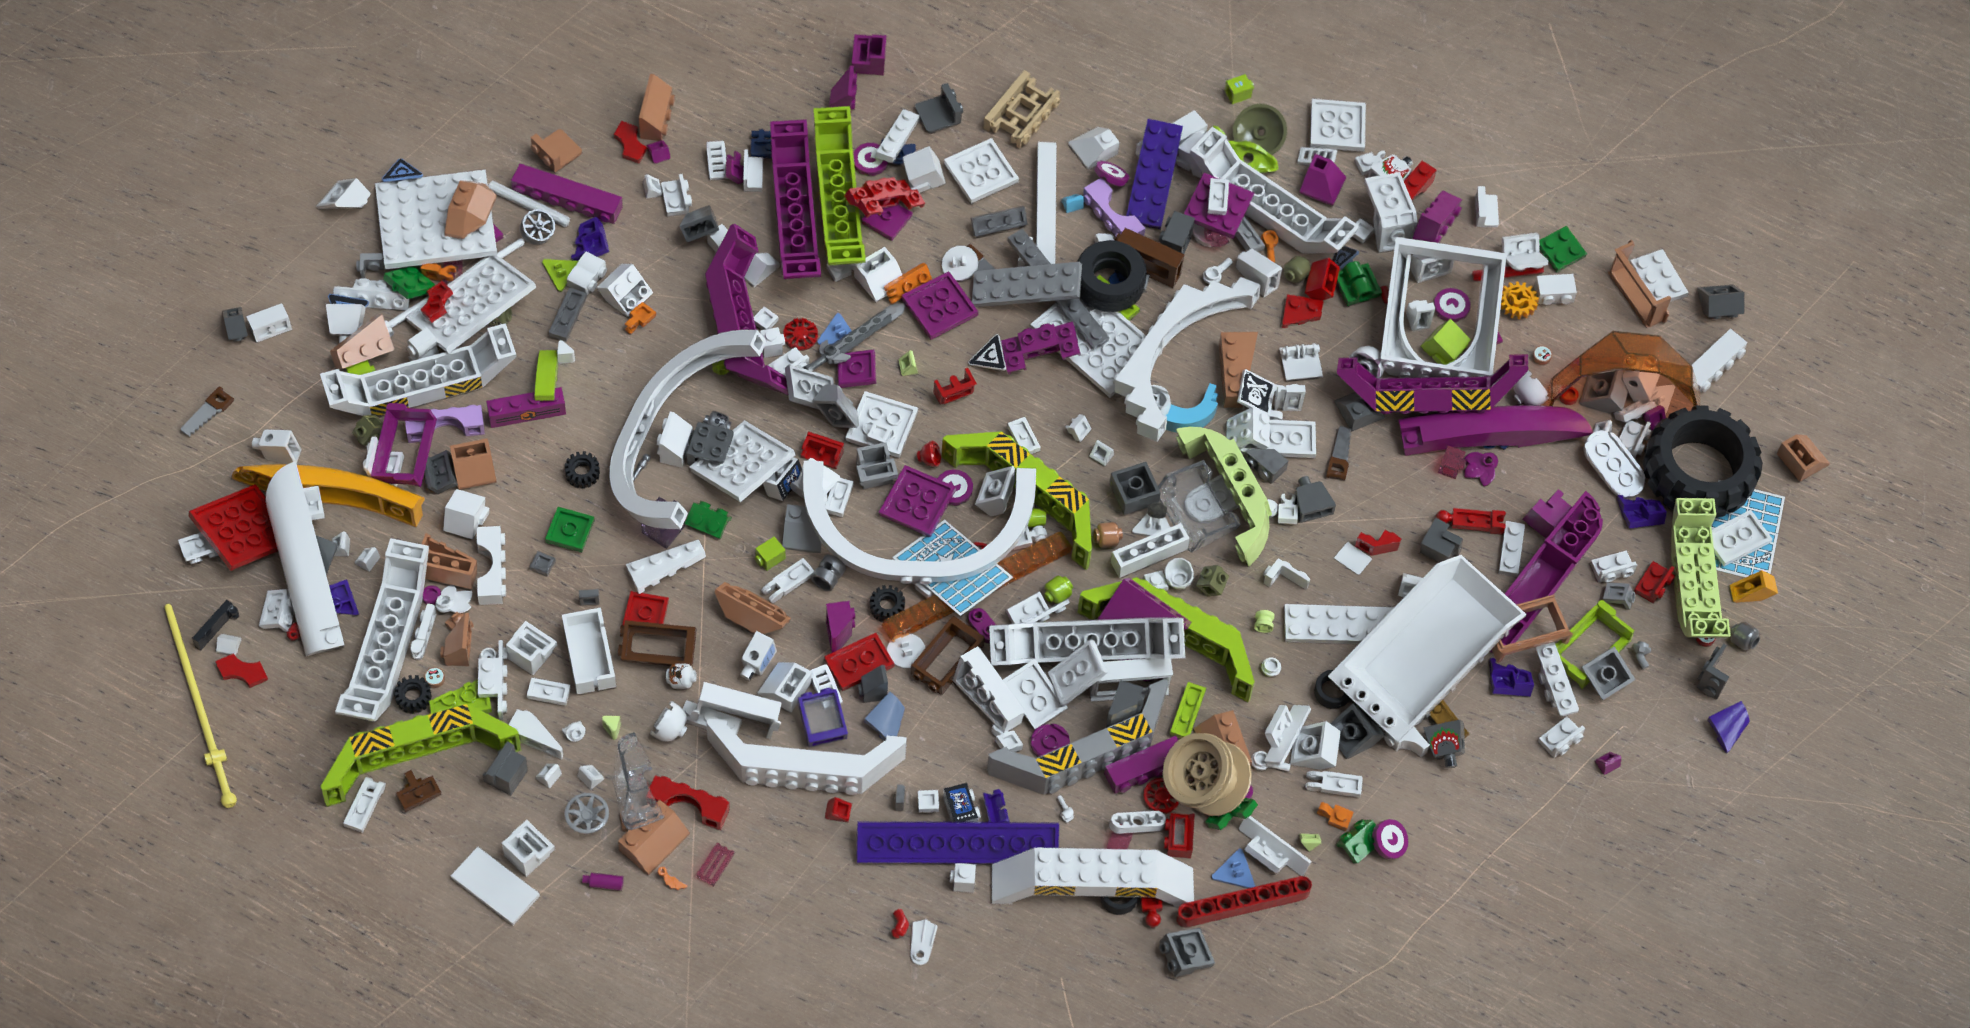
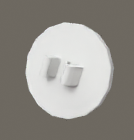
[942,246,978,281]
[887,633,925,669]

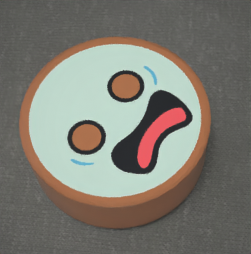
[1533,346,1552,365]
[425,667,445,688]

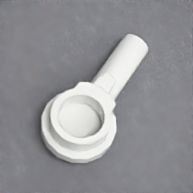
[1203,258,1233,284]
[1251,751,1290,772]

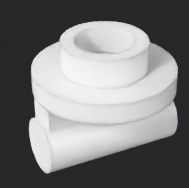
[562,721,585,742]

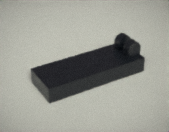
[192,599,239,651]

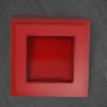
[825,797,852,822]

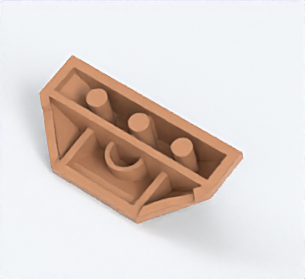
[445,180,497,239]
[715,582,791,634]

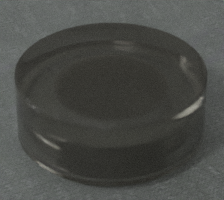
[1147,503,1167,519]

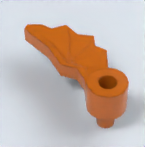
[658,867,687,890]

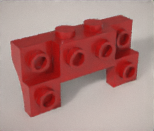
[844,177,926,218]

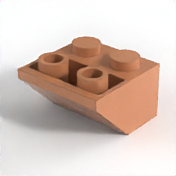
[1777,434,1830,482]
[450,438,497,490]

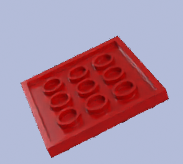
[188,484,278,571]

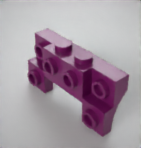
[1001,322,1081,375]

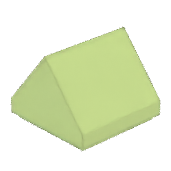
[898,350,918,376]
[602,716,621,740]

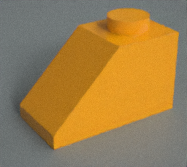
[1730,570,1778,603]

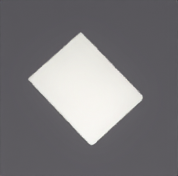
[1334,542,1372,575]

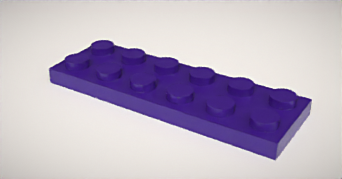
[1126,119,1183,229]

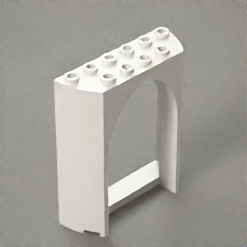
[1381,237,1507,378]

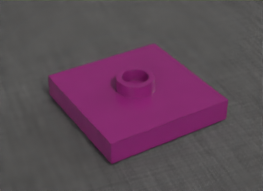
[862,204,913,241]
[838,349,877,388]

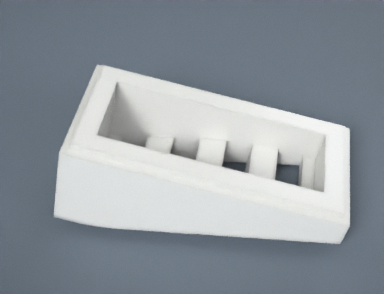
[706,141,728,180]
[1297,147,1337,166]
[810,664,843,710]

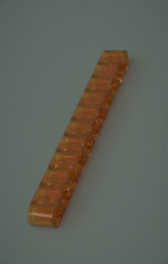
[881,531,1072,642]

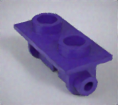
[983,789,1010,822]

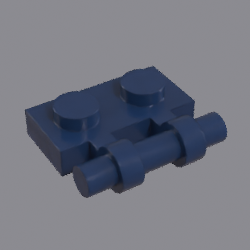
[751,129,772,158]

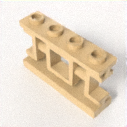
[983,70,1061,149]

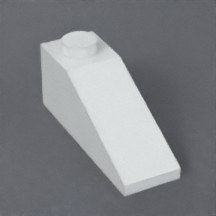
[509,709,563,760]

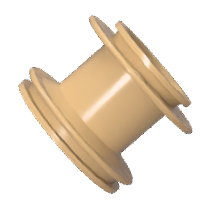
[1163,733,1252,816]

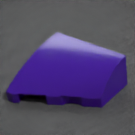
[571,217,609,261]
[1617,495,1667,529]
[329,579,359,615]
[1489,658,1534,697]
[1708,701,1750,754]

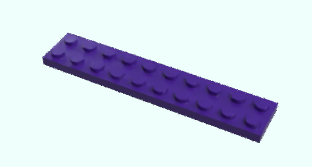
[857,821,1059,863]

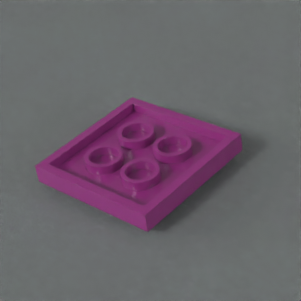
[1184,173,1254,239]
[902,271,979,340]
[879,465,956,537]

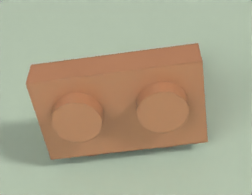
[531,129,582,172]

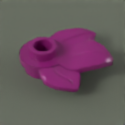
[1465,452,1498,487]

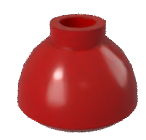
[917,441,941,467]

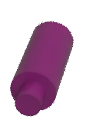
[582,872,624,891]

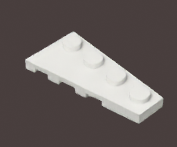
[626,539,706,594]

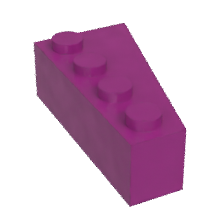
[1412,190,1462,243]

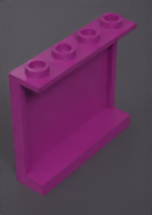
[1098,578,1192,682]

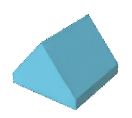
[1061,194,1084,213]

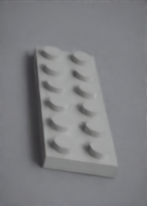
[972,262,1082,307]

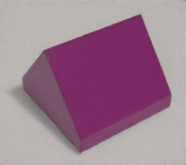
[1595,752,1622,775]

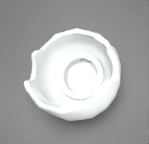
[1164,558,1194,590]

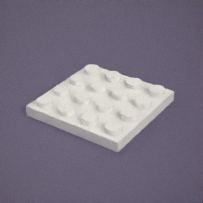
[690,420,795,502]

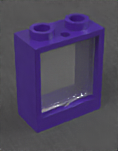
[797,688,848,747]

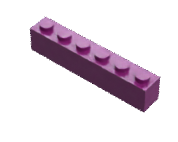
[511,164,623,224]

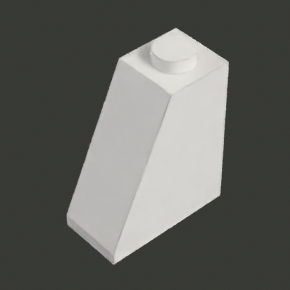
[1236,248,1282,297]

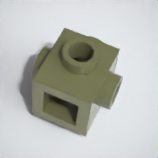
[352,415,383,445]
[1196,565,1229,597]

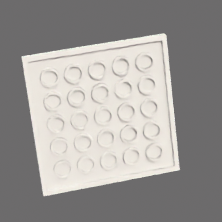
[375,170,497,269]

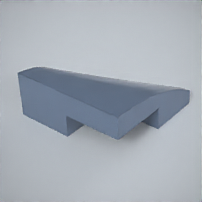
[864,692,905,741]

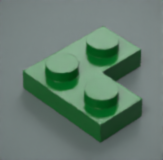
[1205,798,1258,830]

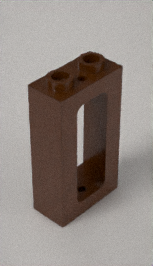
[1115,228,1185,288]
[911,615,985,695]
[618,620,697,668]

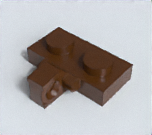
[396,770,442,812]

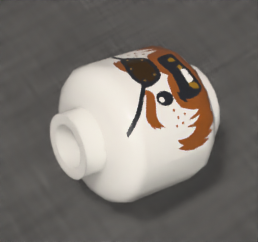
[666,664,697,689]

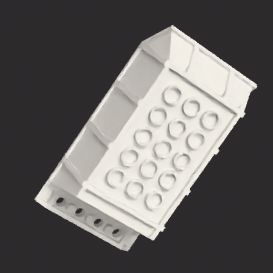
[1328,555,1526,742]

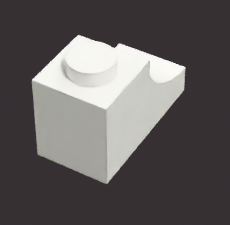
[1406,300,1435,331]
[1384,727,1430,757]

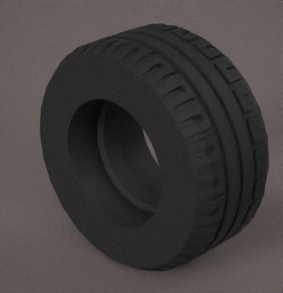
[1077,240,1147,312]

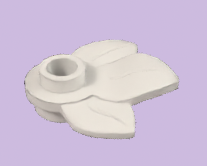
[435,585,472,613]

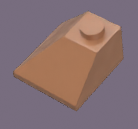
[441,613,472,666]

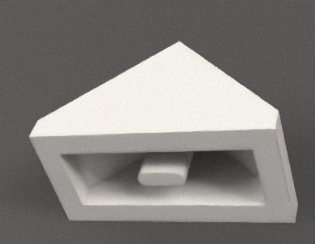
[744,253,781,287]

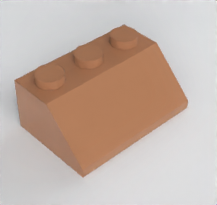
[639,73,675,141]
[1194,710,1252,781]
[618,800,690,876]

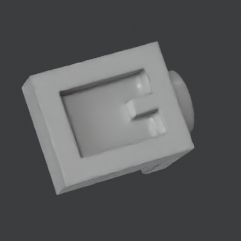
[356,253,385,278]
[1603,582,1635,609]

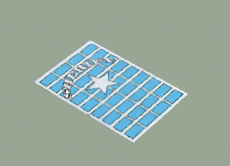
[1711,480,1785,578]
[892,520,1013,616]

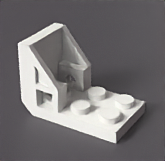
[1364,172,1418,253]

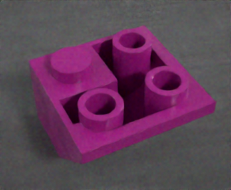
[829,66,857,112]
[1299,154,1346,206]

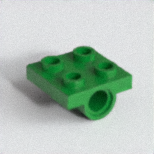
[1337,261,1382,306]

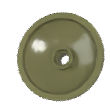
[1233,104,1287,157]

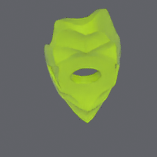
[1228,141,1278,173]

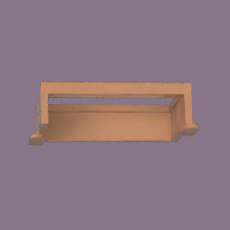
[1607,240,1671,328]
[1492,594,1573,663]

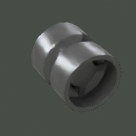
[811,555,846,591]

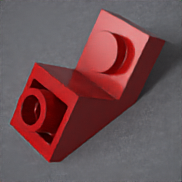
[1355,530,1402,556]

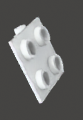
[1280,343,1323,381]

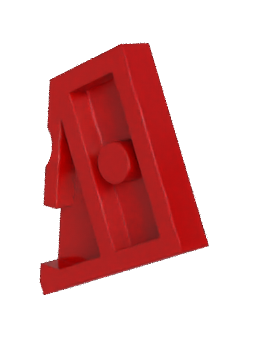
[1282,294,1324,328]

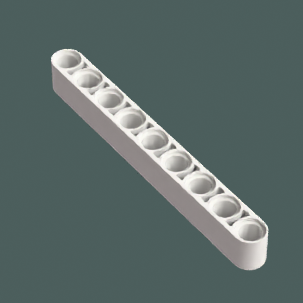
[1036,142,1056,264]

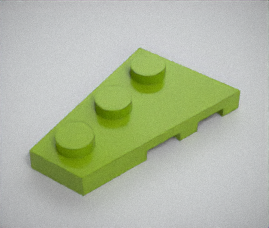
[429,680,492,714]

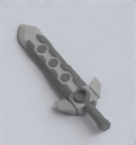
[804,303,906,371]

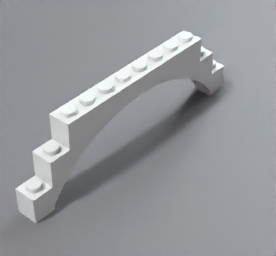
[1113,277,1260,442]

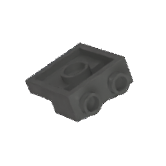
[1159,928,1215,977]

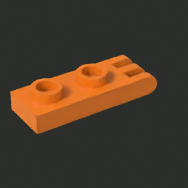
[884,263,932,303]

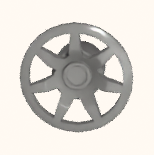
[565,793,609,834]

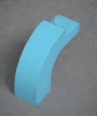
[1166,383,1218,433]

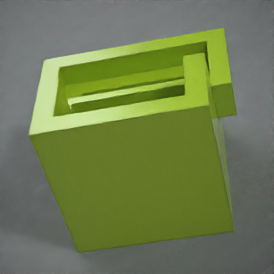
[1420,319,1471,365]

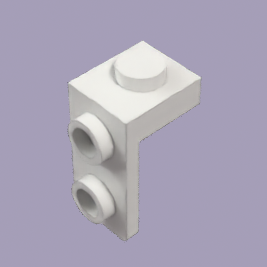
[1263,558,1310,590]

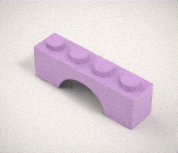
[1083,178,1145,237]
[405,405,485,443]

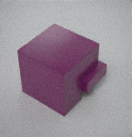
[852,34,887,76]
[1522,489,1572,539]

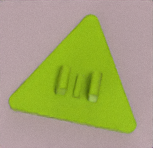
[542,259,578,292]

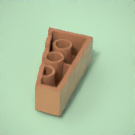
[1219,332,1258,408]

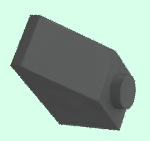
[223,307,248,341]
[858,665,888,703]

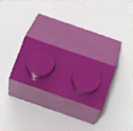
[826,601,856,653]

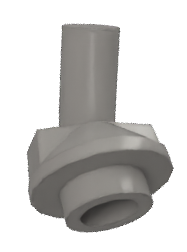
[1632,641,1652,670]

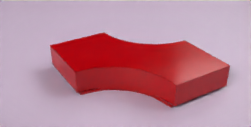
[614,120,647,164]
[421,281,453,323]
[215,653,268,688]

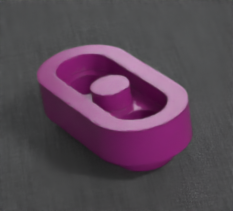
[968,608,996,643]

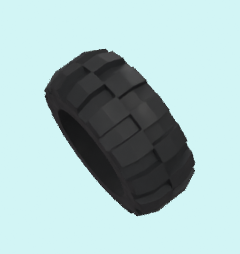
[1643,405,1763,518]

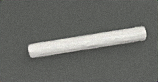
[488,181,570,227]

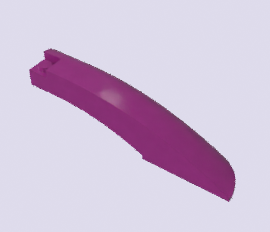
[1399,405,1593,456]
[1489,491,1603,653]

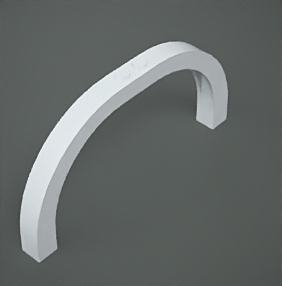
[610,330,767,529]
[803,461,1036,584]

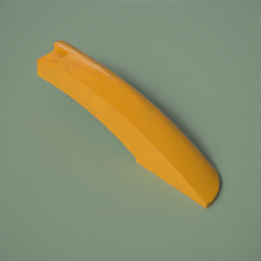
[232,464,425,527]

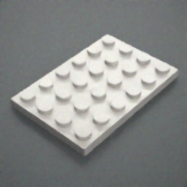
[405,255,536,354]
[1030,298,1162,398]

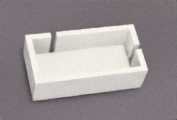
[562,608,616,694]

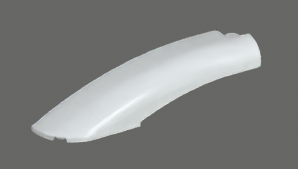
[266,461,345,656]

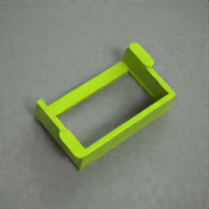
[1555,600,1635,689]

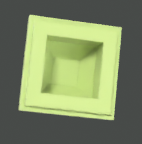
[1299,833,1321,852]

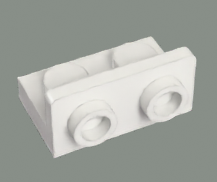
[661,174,692,217]
[768,347,809,376]
[1619,420,1652,459]
[1590,550,1637,583]
[259,589,294,632]
[1538,717,1585,758]

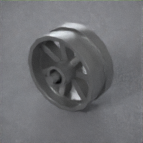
[520,209,555,245]

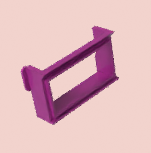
[370,403,437,488]

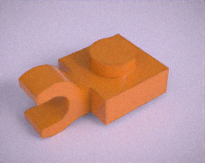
[421,263,456,281]
[625,302,656,335]
[1316,802,1354,832]

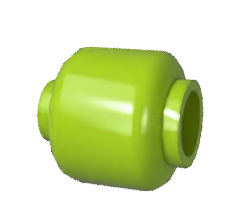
[1044,575,1073,604]

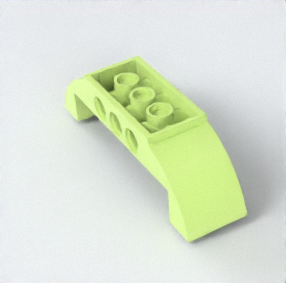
[1176,427,1272,567]
[1671,498,1730,638]

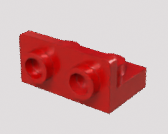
[1634,561,1675,604]

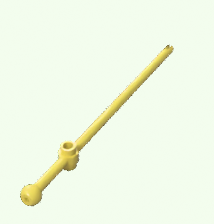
[165,604,237,808]

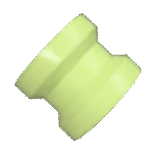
[1254,610,1275,633]

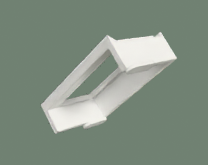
[1089,658,1173,702]
[690,682,781,739]

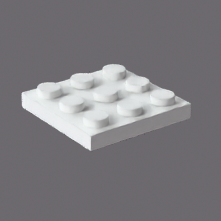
[1310,99,1366,152]
[944,138,1019,203]
[846,391,918,458]

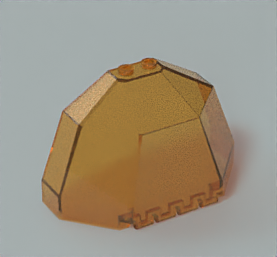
[1548,331,1700,406]

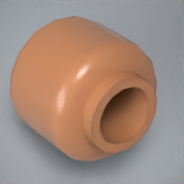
[1093,522,1123,548]

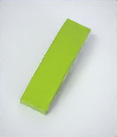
[535,350,558,401]

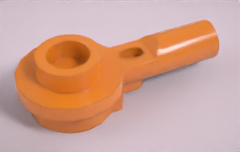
[1260,230,1279,263]

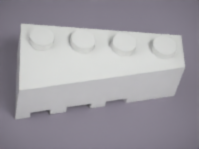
[953,647,1025,733]

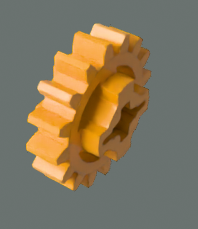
[1500,281,1539,320]

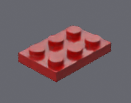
[824,633,895,691]

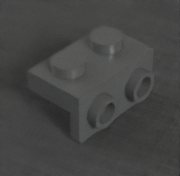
[425,450,458,494]

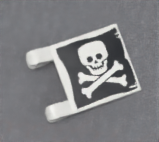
[1237,369,1286,420]

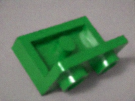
[685,500,732,539]
[1336,819,1376,863]

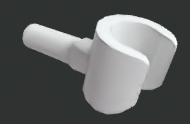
[1057,795,1074,823]

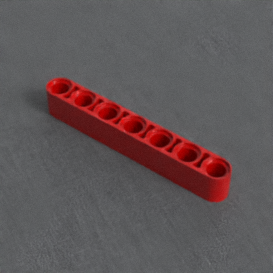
[1176,876,1312,928]

